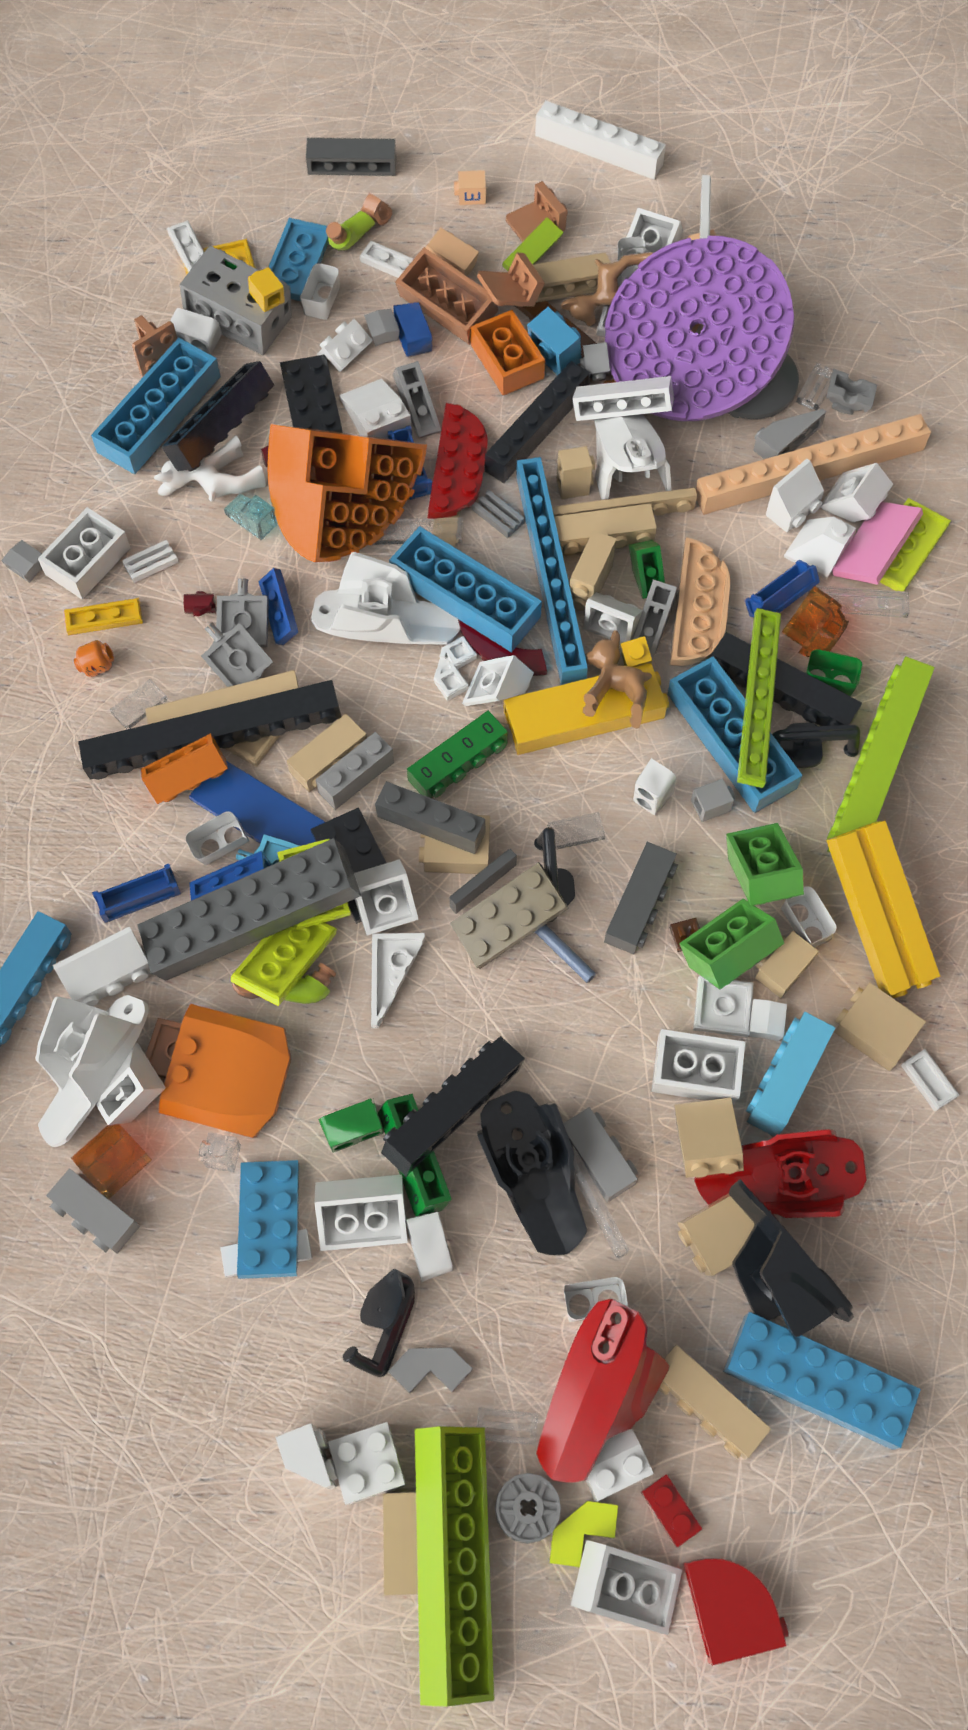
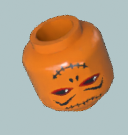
[74,640,114,677]

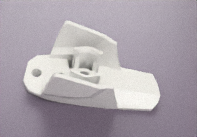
[594,414,672,500]
[311,552,460,645]
[36,995,149,1147]

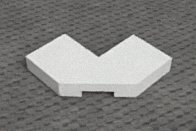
[434,636,477,701]

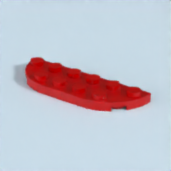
[427,403,488,519]

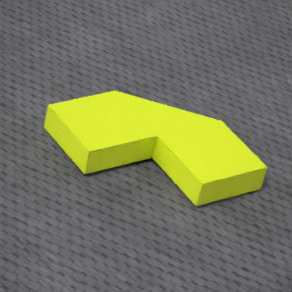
[549,1501,618,1567]

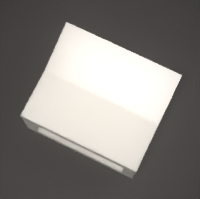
[749,999,787,1041]

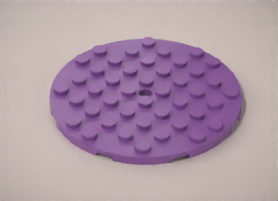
[605,235,794,421]

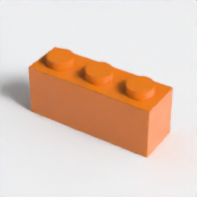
[141,733,228,804]

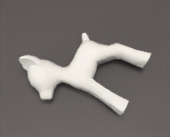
[154,435,266,502]

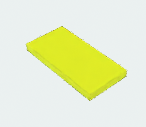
[880,498,951,594]
[231,922,337,1006]

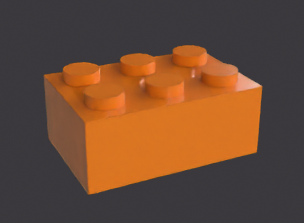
[471,310,545,396]

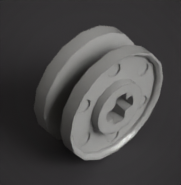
[495,1473,561,1544]

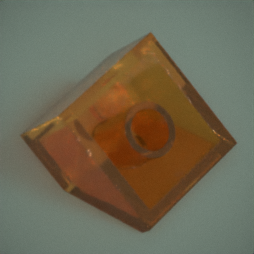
[71,1124,152,1200]

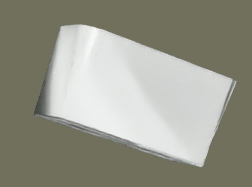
[618,237,645,287]
[300,263,340,320]
[170,308,222,355]
[633,758,676,815]
[186,812,249,866]
[781,886,837,948]
[406,1212,453,1282]
[563,1277,628,1322]

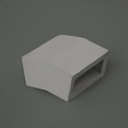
[364,308,400,346]
[1,540,42,583]

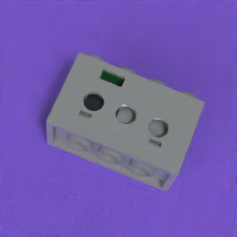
[180,245,292,355]

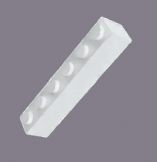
[535,100,666,180]

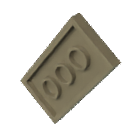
[450,862,569,969]

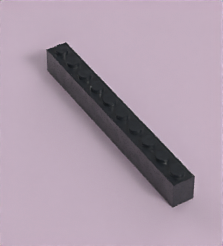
[78,680,342,780]

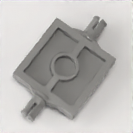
[216,578,269,647]
[201,622,274,687]

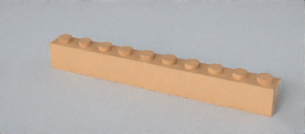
[696,414,931,515]

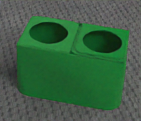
[806,649,862,696]
[318,1098,383,1153]

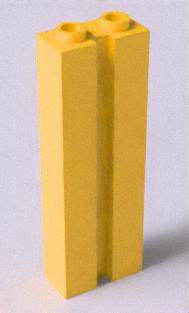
[503,663,669,755]
[826,820,940,998]

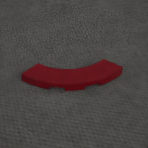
[458,619,547,676]

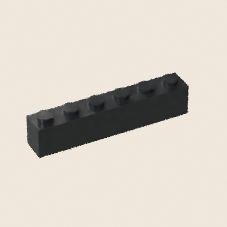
[162,361,275,472]
[485,361,590,483]
[711,632,862,726]
[381,1036,525,1177]

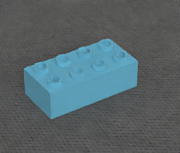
[746,1012,836,1137]

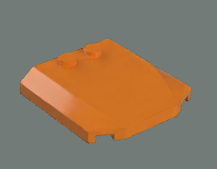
[159,1004,291,1138]

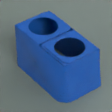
[393,302,432,357]

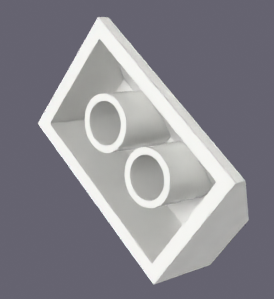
[53,927,151,1006]
[315,1174,408,1251]

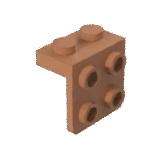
[506,181,568,242]
[477,253,545,307]

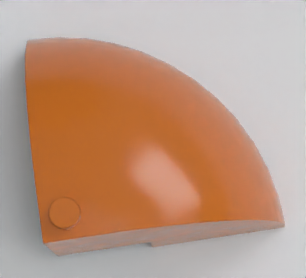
[268,424,427,562]

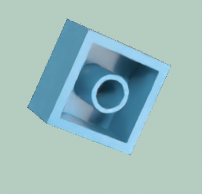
[527,307,582,375]

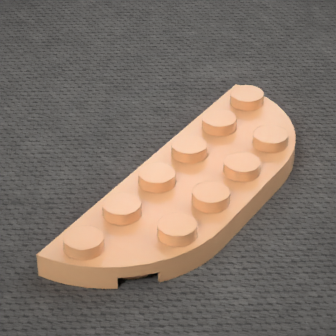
[670,537,730,666]

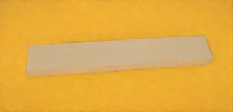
[145,670,299,724]

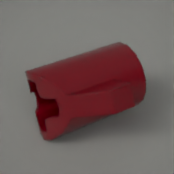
[183,591,216,616]

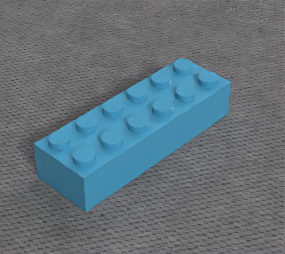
[91,337,221,474]
[389,526,542,652]
[667,656,803,813]
[723,1312,921,1450]

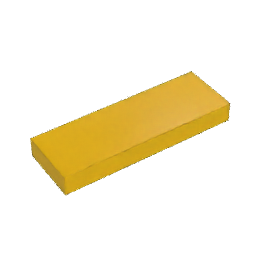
[64,598,143,636]

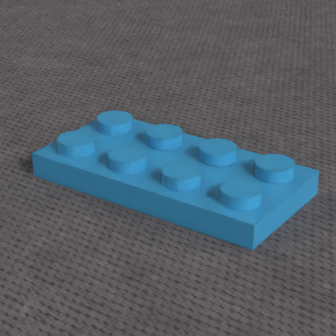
[269,218,329,301]
[237,1160,299,1279]

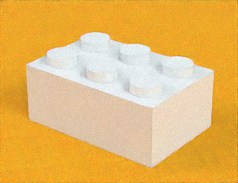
[38,507,131,600]
[651,1029,745,1105]

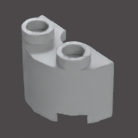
[826,369,877,415]

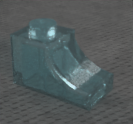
[224,493,277,540]

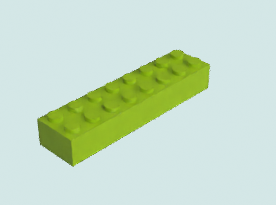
[826,656,935,853]
[415,1426,494,1707]

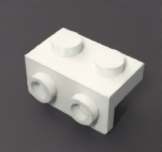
[317,319,373,372]

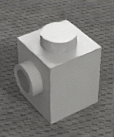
[580,342,611,381]
[691,778,735,822]

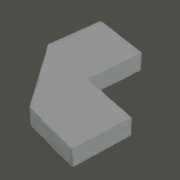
[388,1347,473,1393]

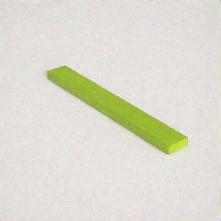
[737,608,781,788]

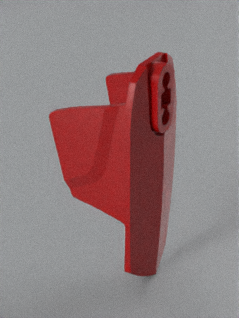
[694,1129,867,1218]
[536,1299,669,1482]

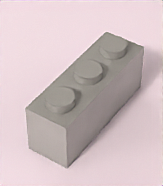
[316,732,394,810]
[563,1107,638,1203]
[46,1168,140,1254]

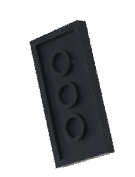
[280,355,343,433]
[311,807,386,924]

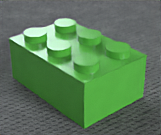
[726,823,804,906]
[679,899,784,990]

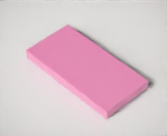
[832,502,923,585]

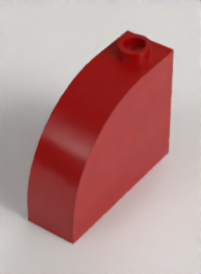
[683,1558,789,1666]

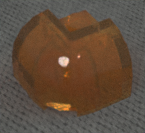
[782,586,849,657]

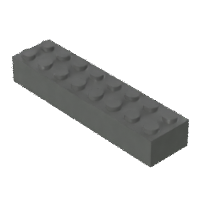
[137,838,361,981]

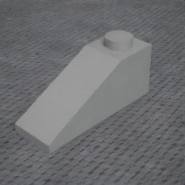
[393,361,441,438]
[753,409,826,459]
[633,579,679,660]

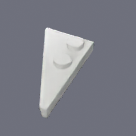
[371,933,425,1028]

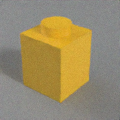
[248,267,285,312]
[620,636,652,667]

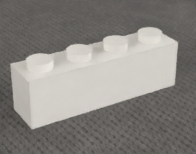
[573,376,674,421]

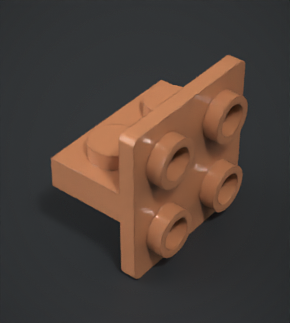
[132,315,177,377]

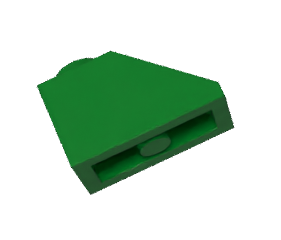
[629,540,665,599]

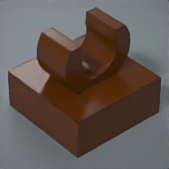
[669,918,700,952]

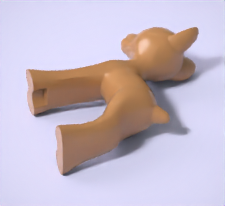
[561,252,653,327]
[583,630,652,729]

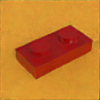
[641,1474,702,1548]

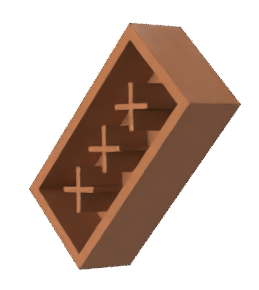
[395,247,499,345]

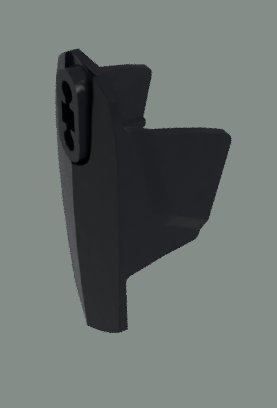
[477,1091,587,1256]
[729,1179,854,1337]

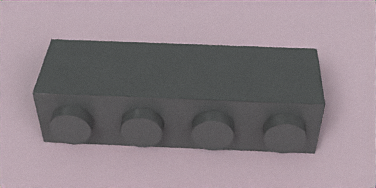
[306,138,396,176]
[375,781,486,854]
[604,842,678,955]

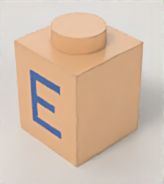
[454,170,486,205]

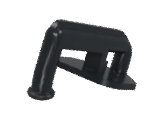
[772,723,860,768]
[534,827,575,922]
[342,1269,415,1377]

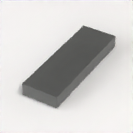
[449,849,517,914]

